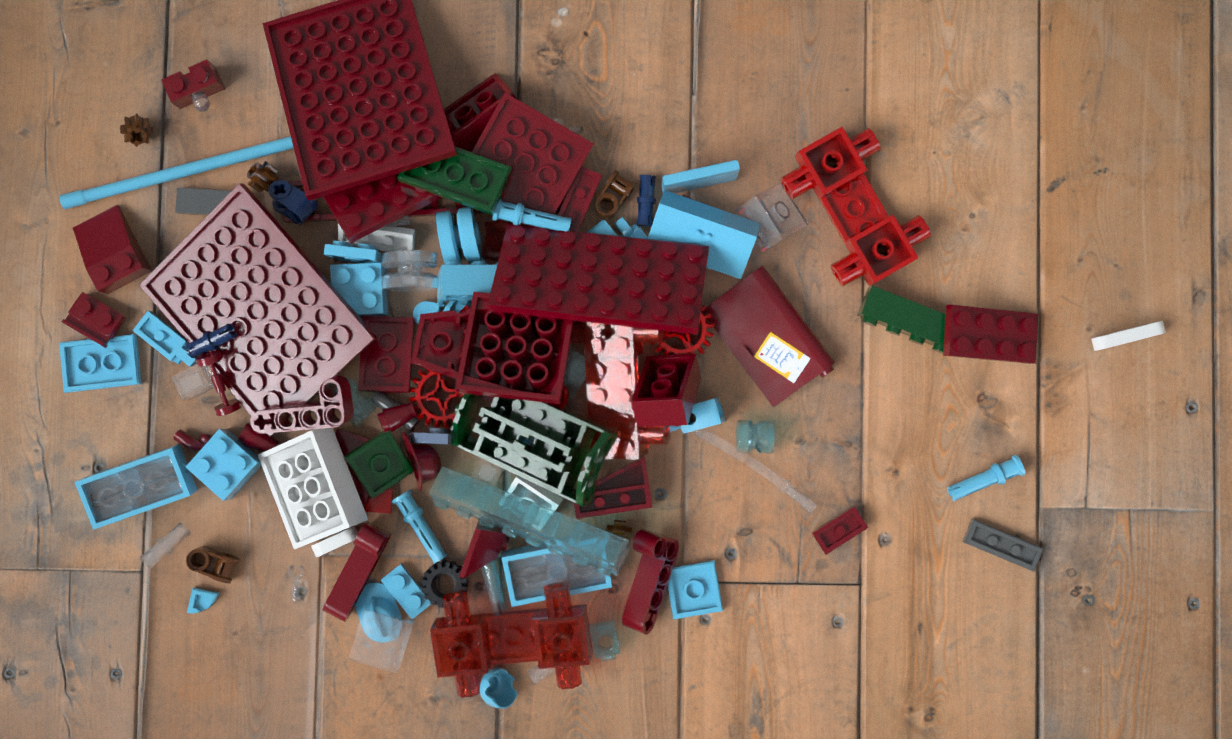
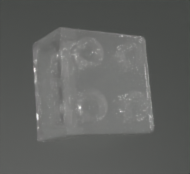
[349,609,415,673]

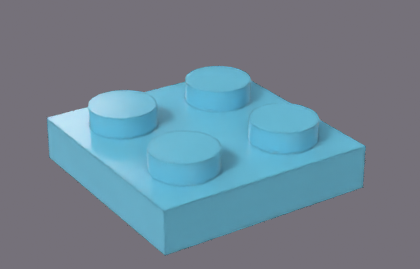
[324,241,385,264]

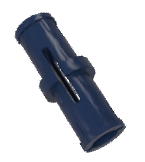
[636,175,656,227]
[185,323,237,358]

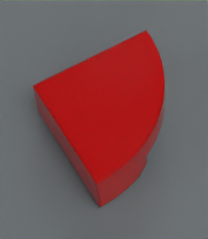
[365,488,394,514]

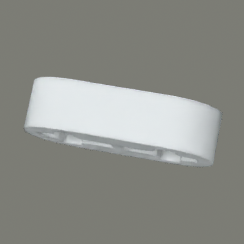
[311,526,358,558]

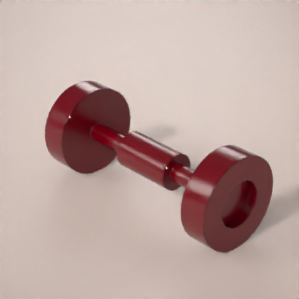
[195,350,241,416]

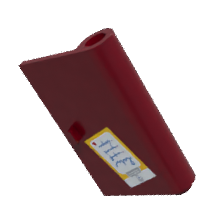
[703,265,835,407]

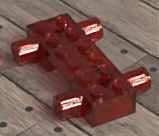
[571,321,671,460]
[430,582,593,698]

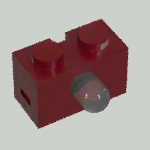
[161,59,225,112]

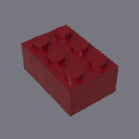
[631,354,702,427]

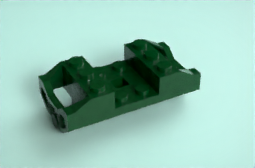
[451,393,618,506]

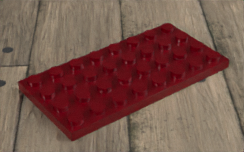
[488,224,709,335]

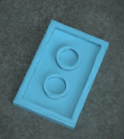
[661,160,740,194]
[59,334,142,393]

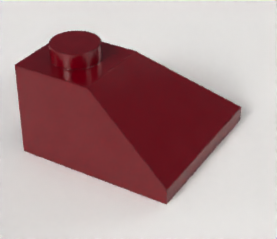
[459,519,510,578]

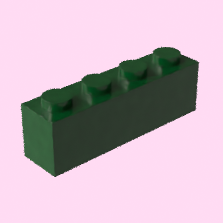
[857,285,946,354]

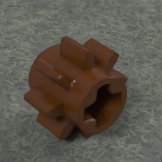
[120,113,153,147]
[247,161,279,194]
[605,520,632,551]

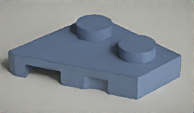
[405,428,453,445]

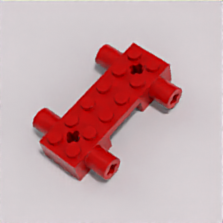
[780,127,931,286]

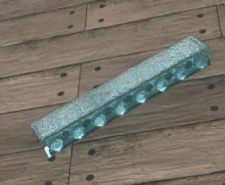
[429,466,630,576]

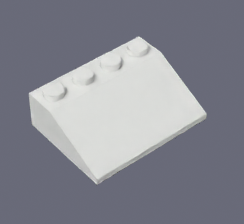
[258,428,368,549]

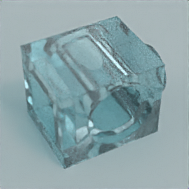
[590,620,621,661]

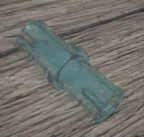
[481,559,507,613]

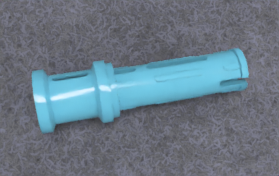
[492,198,571,232]
[947,454,1026,502]
[391,489,448,563]

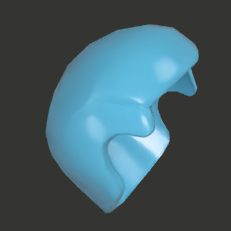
[480,667,518,709]

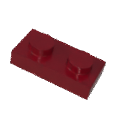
[811,506,868,555]

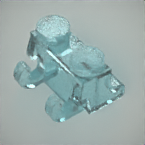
[333,379,376,428]

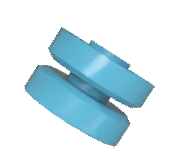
[436,207,482,263]

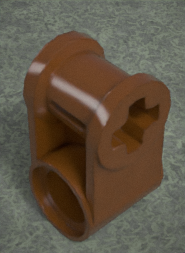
[596,170,637,220]
[186,546,240,584]

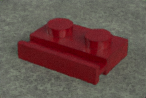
[61,292,126,348]

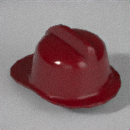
[402,432,443,491]

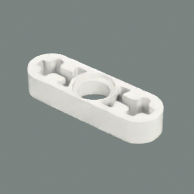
[1091,321,1166,351]

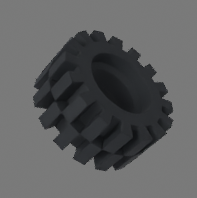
[421,560,469,608]

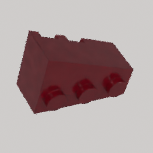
[574,457,652,519]

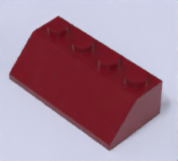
[444,73,517,152]

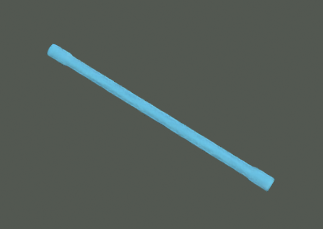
[59,136,294,209]

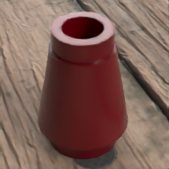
[377,402,417,433]
[238,422,278,452]

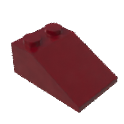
[73,205,152,294]

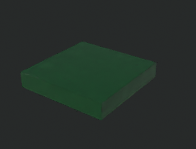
[344,431,414,499]

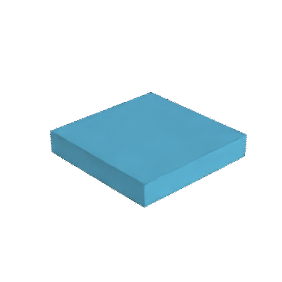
[667,560,723,619]

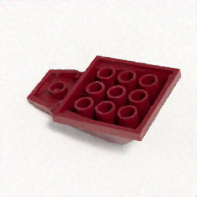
[411,292,574,404]

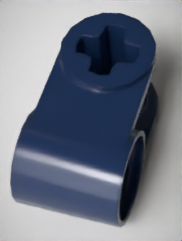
[268,180,318,225]

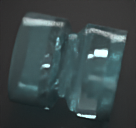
[736,420,775,453]

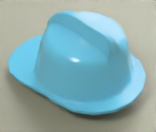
[356,583,403,642]

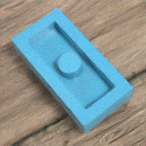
[381,563,431,619]

